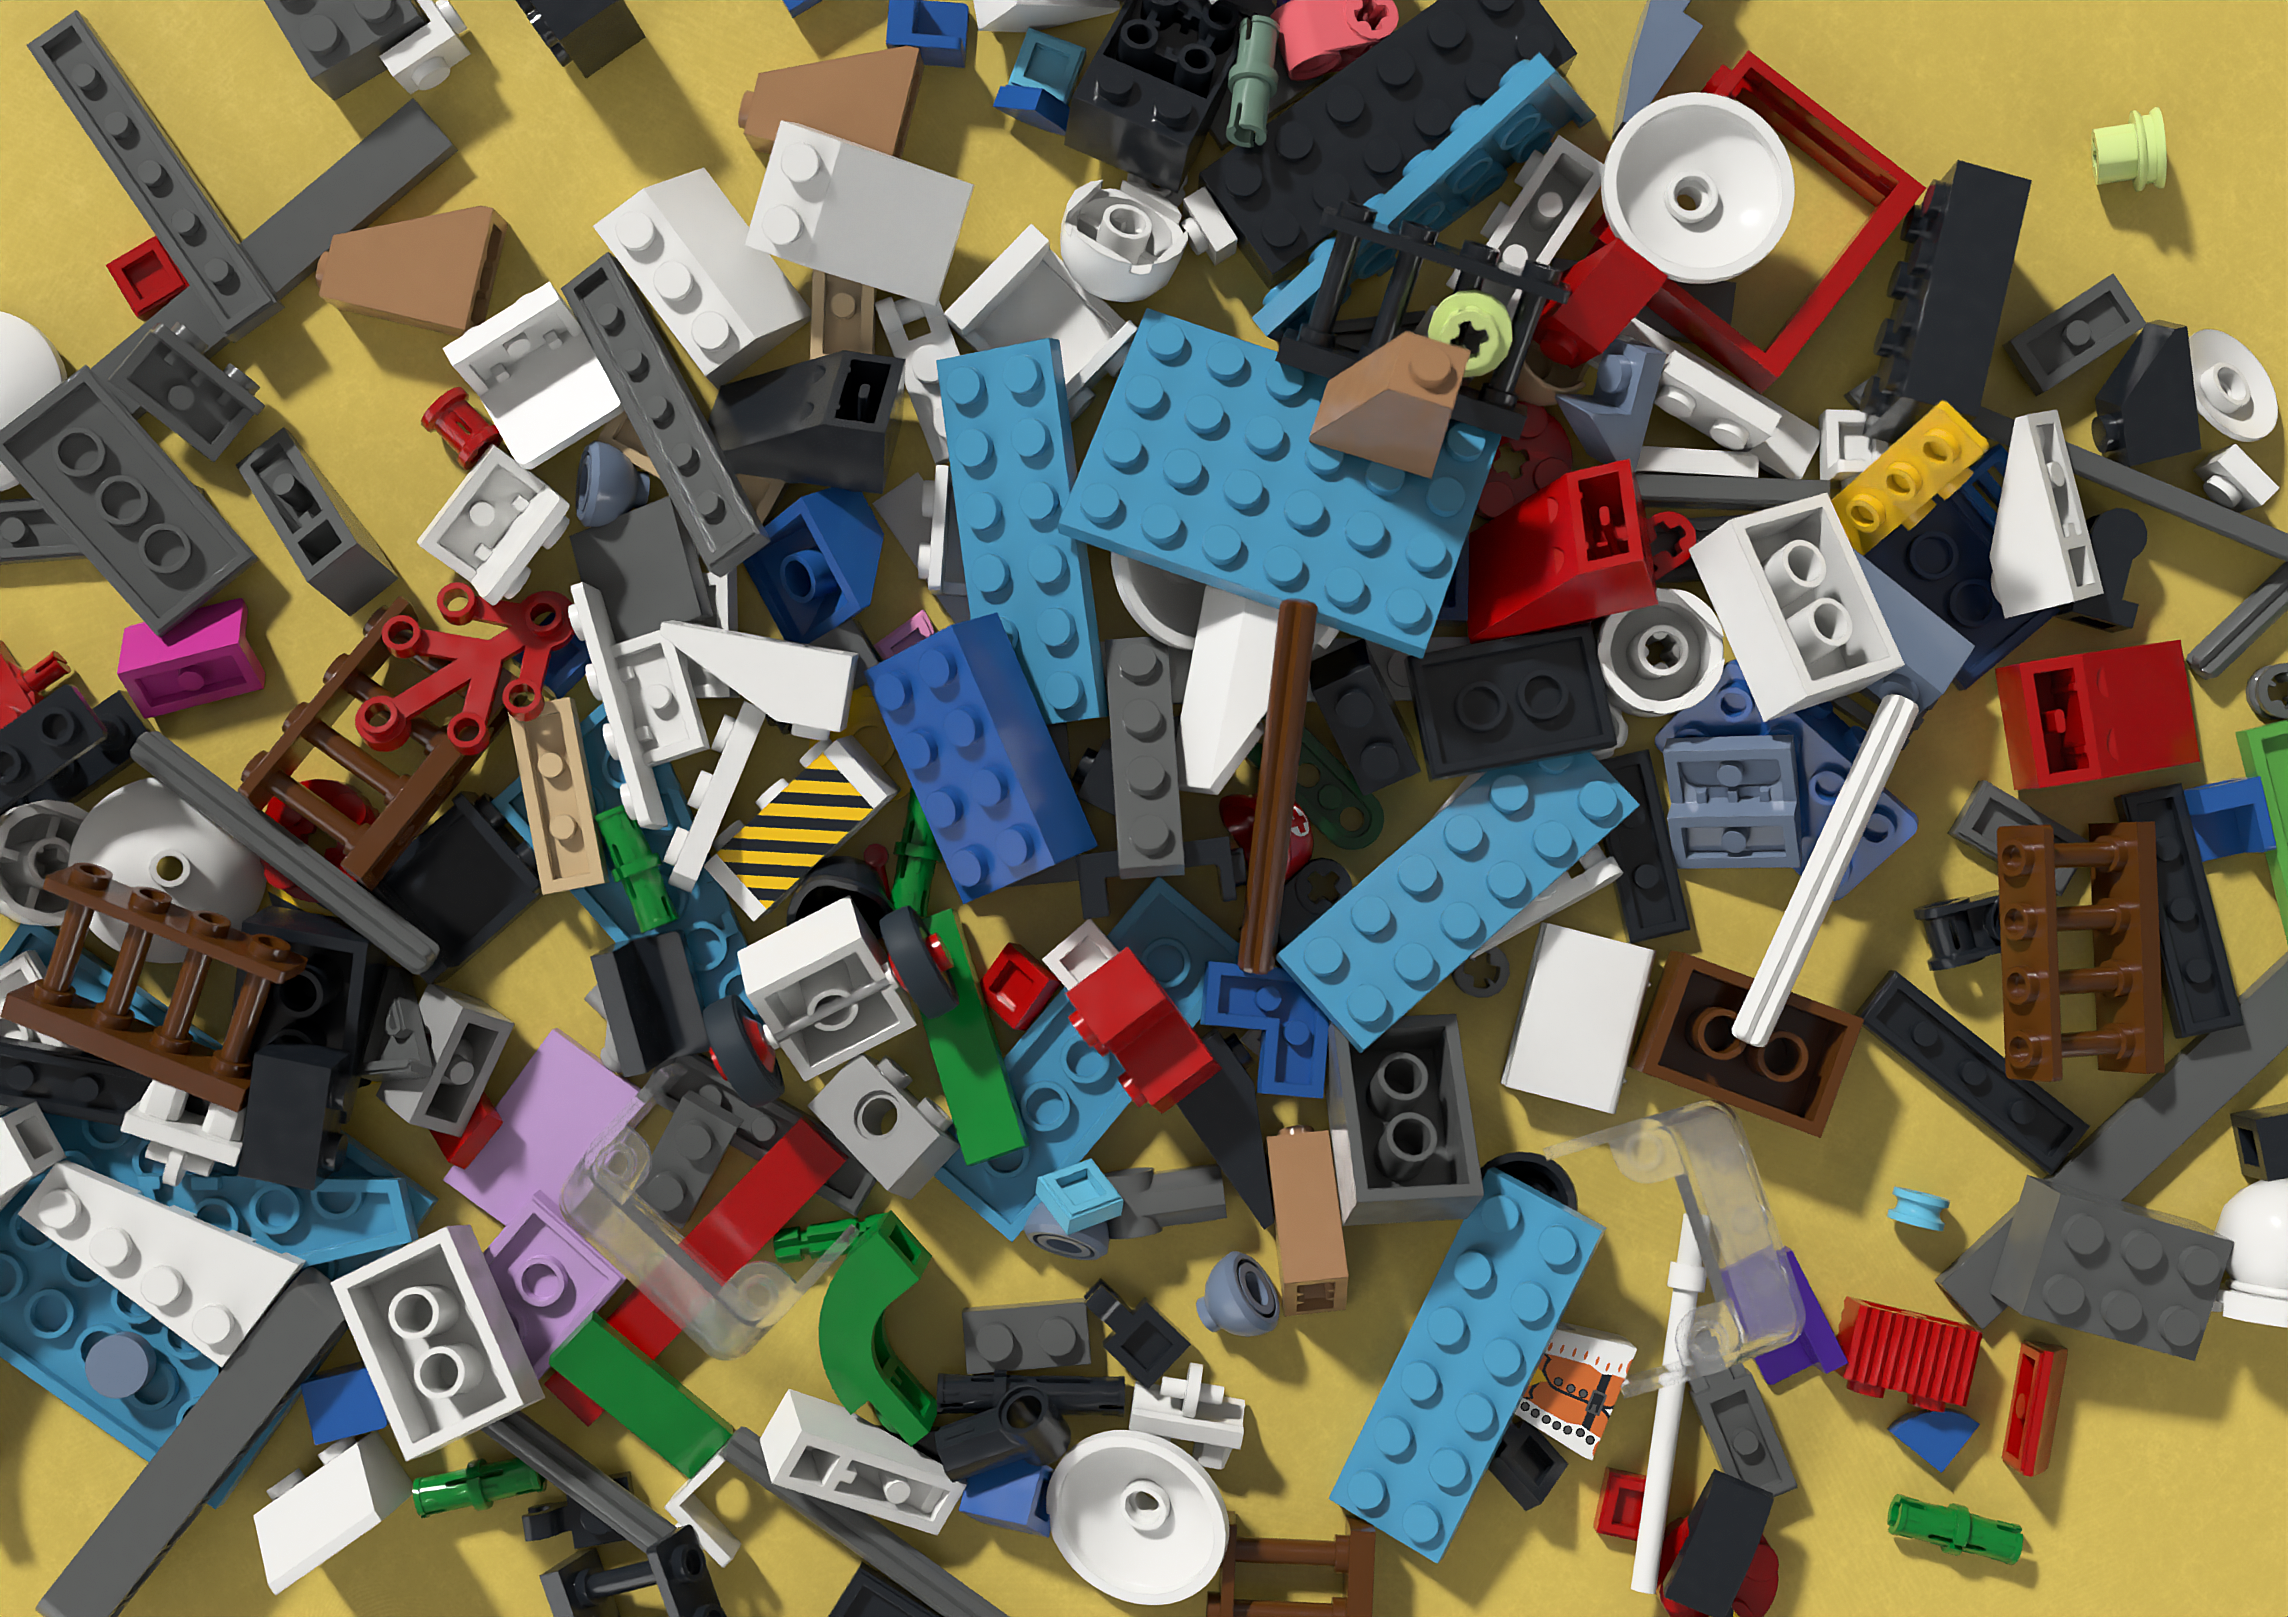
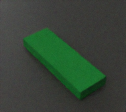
[548,1311,733,1479]

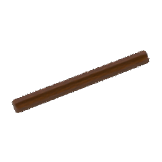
[1237,598,1318,975]

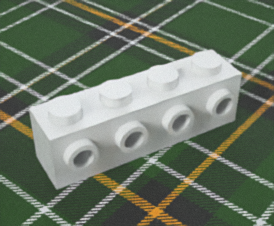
[1414,135,1604,386]

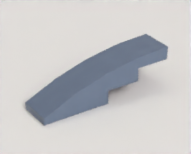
[1612,0,1703,140]

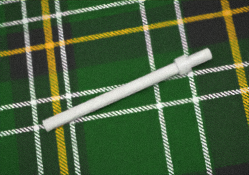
[1631,1213,1709,1594]

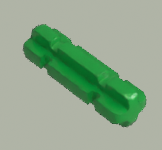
[773,1213,887,1264]

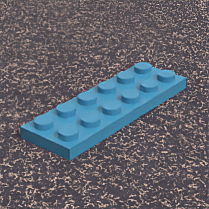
[936,338,1109,725]
[1275,752,1640,1054]
[934,877,1240,1242]
[1328,1167,1607,1564]

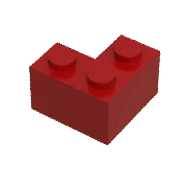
[1065,946,1223,1114]

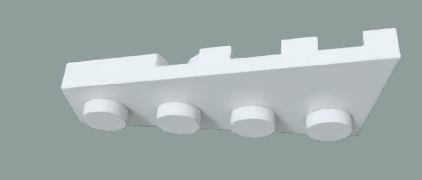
[18,1160,306,1367]

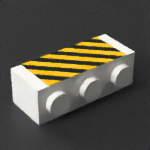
[703,735,901,922]

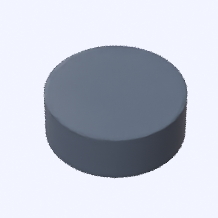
[85,1331,156,1399]

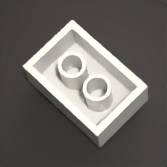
[1689,493,1905,722]
[330,1225,545,1461]

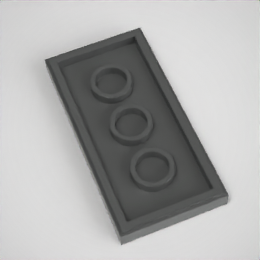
[0,365,260,638]

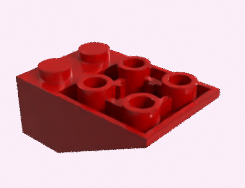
[1461,458,1659,644]
[1995,640,2201,790]

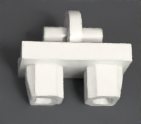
[120,1079,247,1187]
[1129,1362,1245,1470]

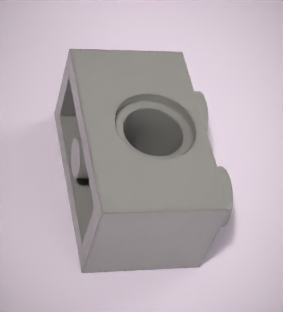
[376,984,514,1137]
[808,1053,960,1200]

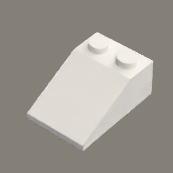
[745,120,975,306]

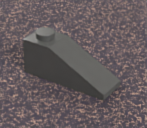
[236,427,399,616]

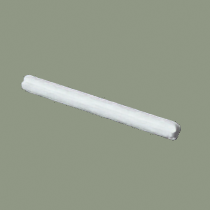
[1732,694,1919,1047]

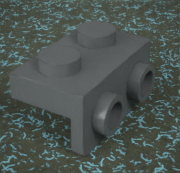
[107,321,265,462]

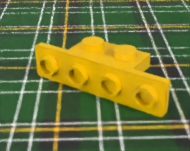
[1831,401,1989,556]

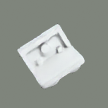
[443,281,624,469]
[416,443,570,606]

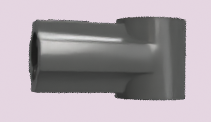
[1104,1163,1227,1239]

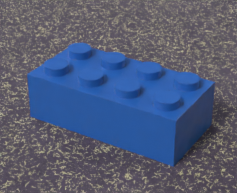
[863,612,1098,904]

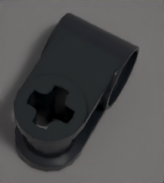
[1238,857,1352,968]
[1913,890,2001,971]

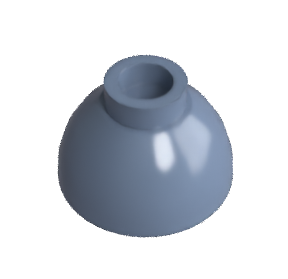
[575,440,650,527]
[1023,1201,1110,1260]
[1196,1251,1280,1337]

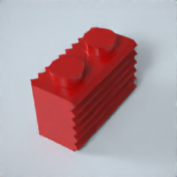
[1833,1296,1983,1412]

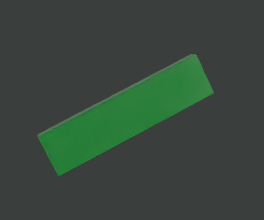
[919,908,1030,1166]

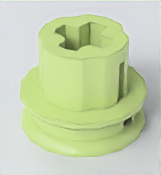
[2091,107,2167,192]
[1428,289,1512,377]

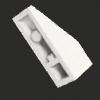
[1989,409,2104,618]
[660,620,859,740]
[760,1389,967,1535]

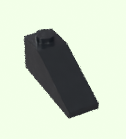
[1176,1028,1274,1230]

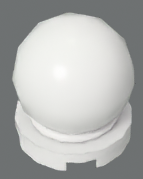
[2211,1178,2288,1328]

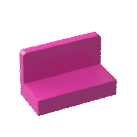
[117,598,265,719]

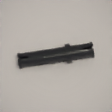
[937,1370,1125,1417]

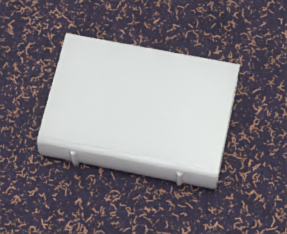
[1500,922,1656,1114]

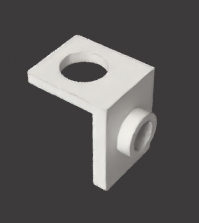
[664,1441,741,1568]

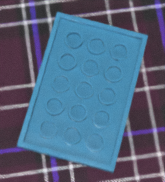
[1058,308,1502,659]

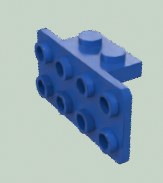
[1655,659,1919,901]

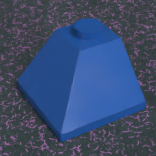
[743,487,884,644]

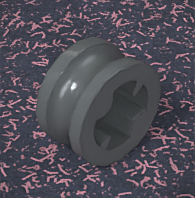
[2245,663,2288,720]
[1451,946,1510,998]

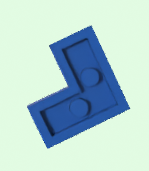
[1200,961,1329,1099]

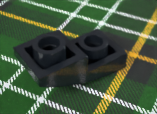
[1663,1469,1774,1617]

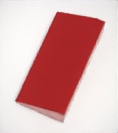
[2001,1339,2068,1477]

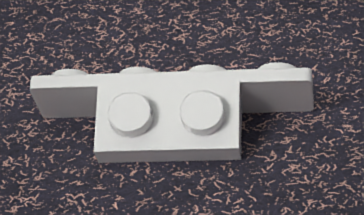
[1587,318,1821,479]
[568,582,710,830]

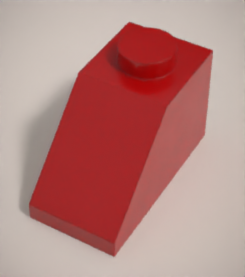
[1533,238,1668,369]

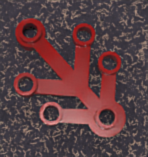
[355,582,575,755]

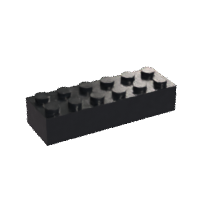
[1198,0,1578,290]

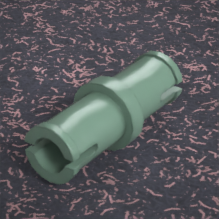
[1226,15,1280,147]

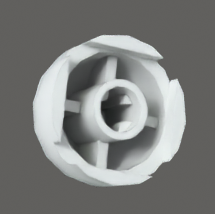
[1060,180,1188,303]
[0,800,89,926]

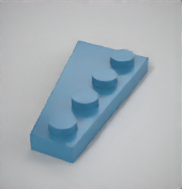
[137,1173,419,1268]

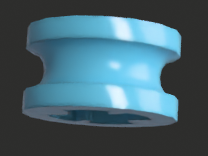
[1887,1186,1951,1231]

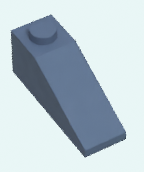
[1852,548,1975,715]

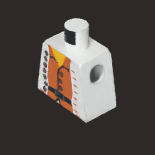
[1515,1322,1637,1460]

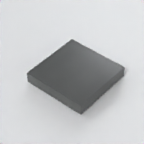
[569,496,713,644]

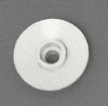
[2189,329,2278,442]

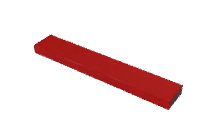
[544,1115,849,1427]

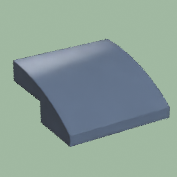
[1663,735,1802,869]

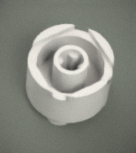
[1593,588,1725,718]

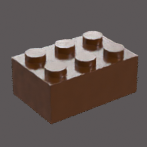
[1628,950,1864,1138]

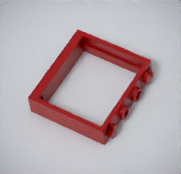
[1585,50,1926,395]

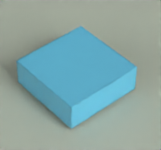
[1007,28,1087,105]
[1035,1159,1124,1235]

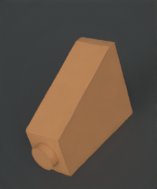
[738,46,924,159]
[316,206,508,337]
[1308,331,1471,479]
[1266,1125,1348,1317]

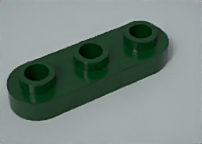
[1246,712,1384,850]

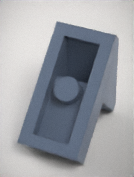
[1555,335,1666,473]

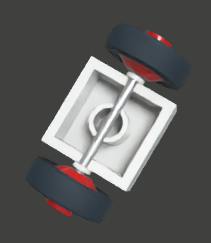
[703,895,959,1108]

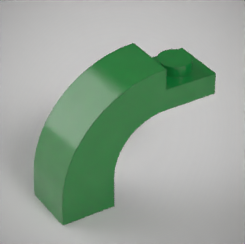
[818,1210,937,1447]

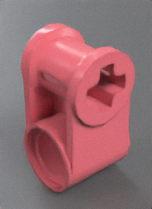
[1270,0,1399,81]

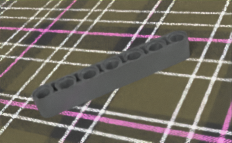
[35,1265,348,1617]

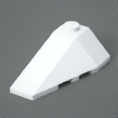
[1175,585,1340,795]

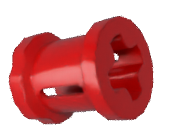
[421,386,503,470]

